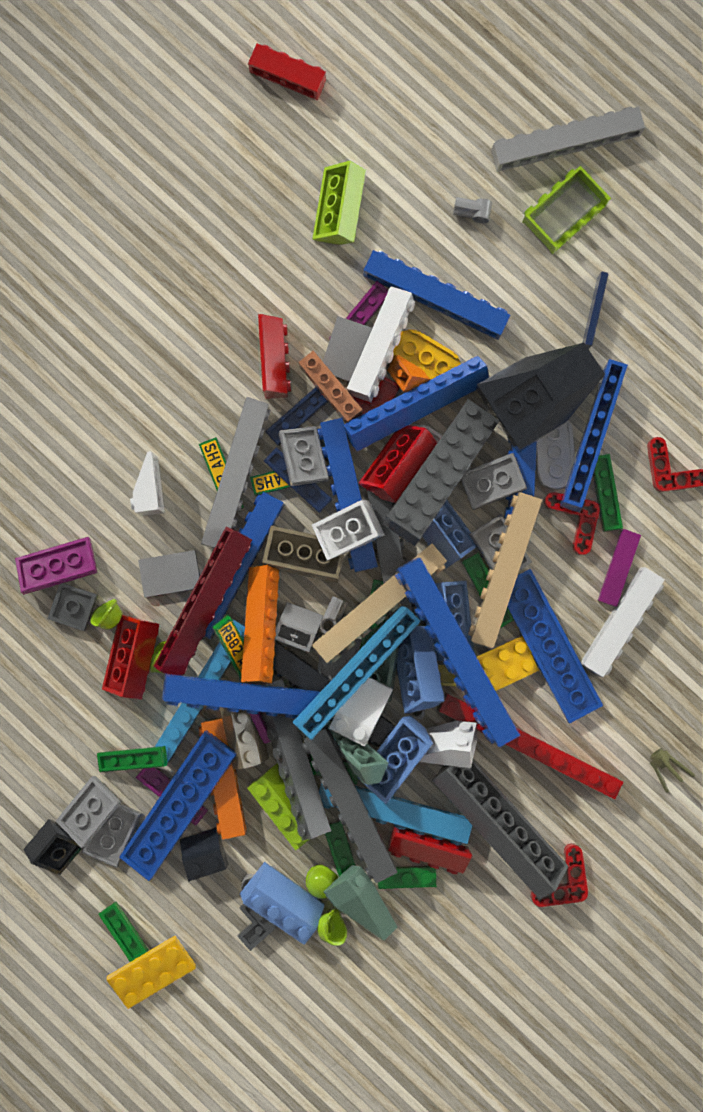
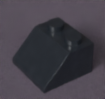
[23,819,82,875]
[180,827,229,882]

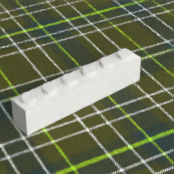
[347,287,415,402]
[581,567,665,677]

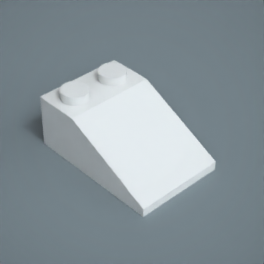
[130,451,165,516]
[312,500,385,560]
[329,677,393,747]
[420,721,477,768]

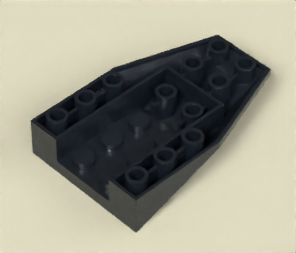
[476,343,605,453]

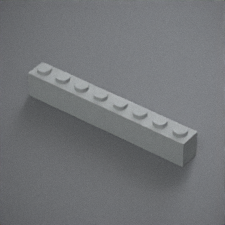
[491,107,645,172]
[201,397,271,548]

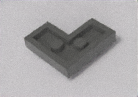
[238,904,277,951]

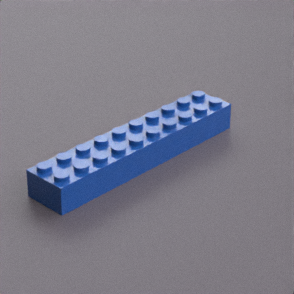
[395,558,520,747]

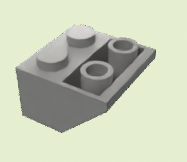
[275,602,323,652]

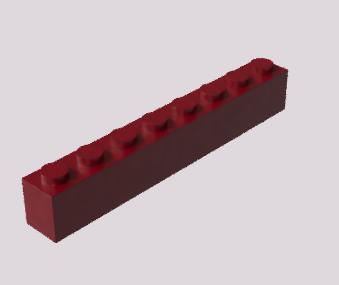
[154,526,252,676]

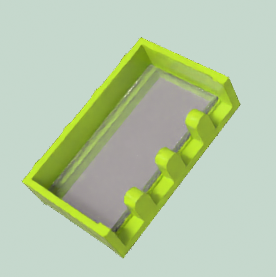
[522,166,611,254]

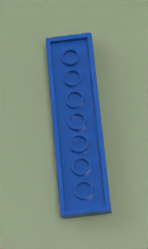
[507,569,603,724]
[119,730,237,881]

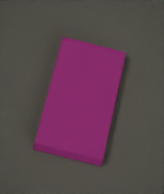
[15,536,98,595]

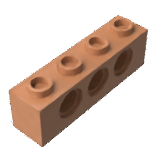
[298,351,362,423]

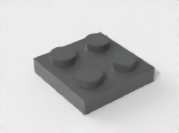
[47,583,98,631]

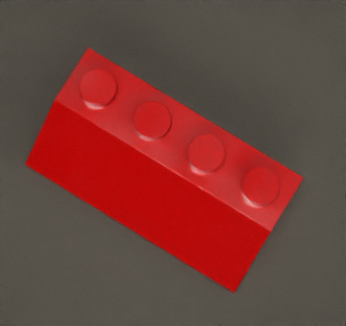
[258,314,291,399]
[359,425,438,503]
[102,615,160,700]
[387,826,472,875]

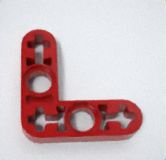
[647,437,703,492]
[544,492,600,555]
[531,843,588,907]

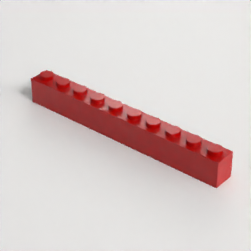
[437,693,624,799]

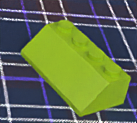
[312,160,366,245]
[247,762,310,851]

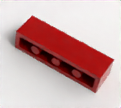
[248,43,326,101]

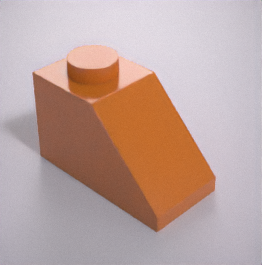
[387,355,430,392]

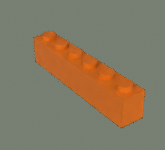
[241,565,279,685]
[199,718,247,840]

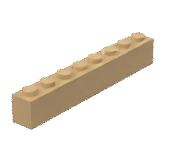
[468,492,543,648]
[312,544,447,663]

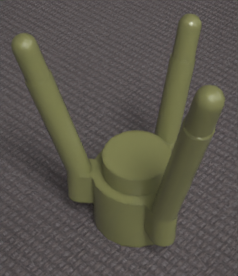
[650,748,695,793]

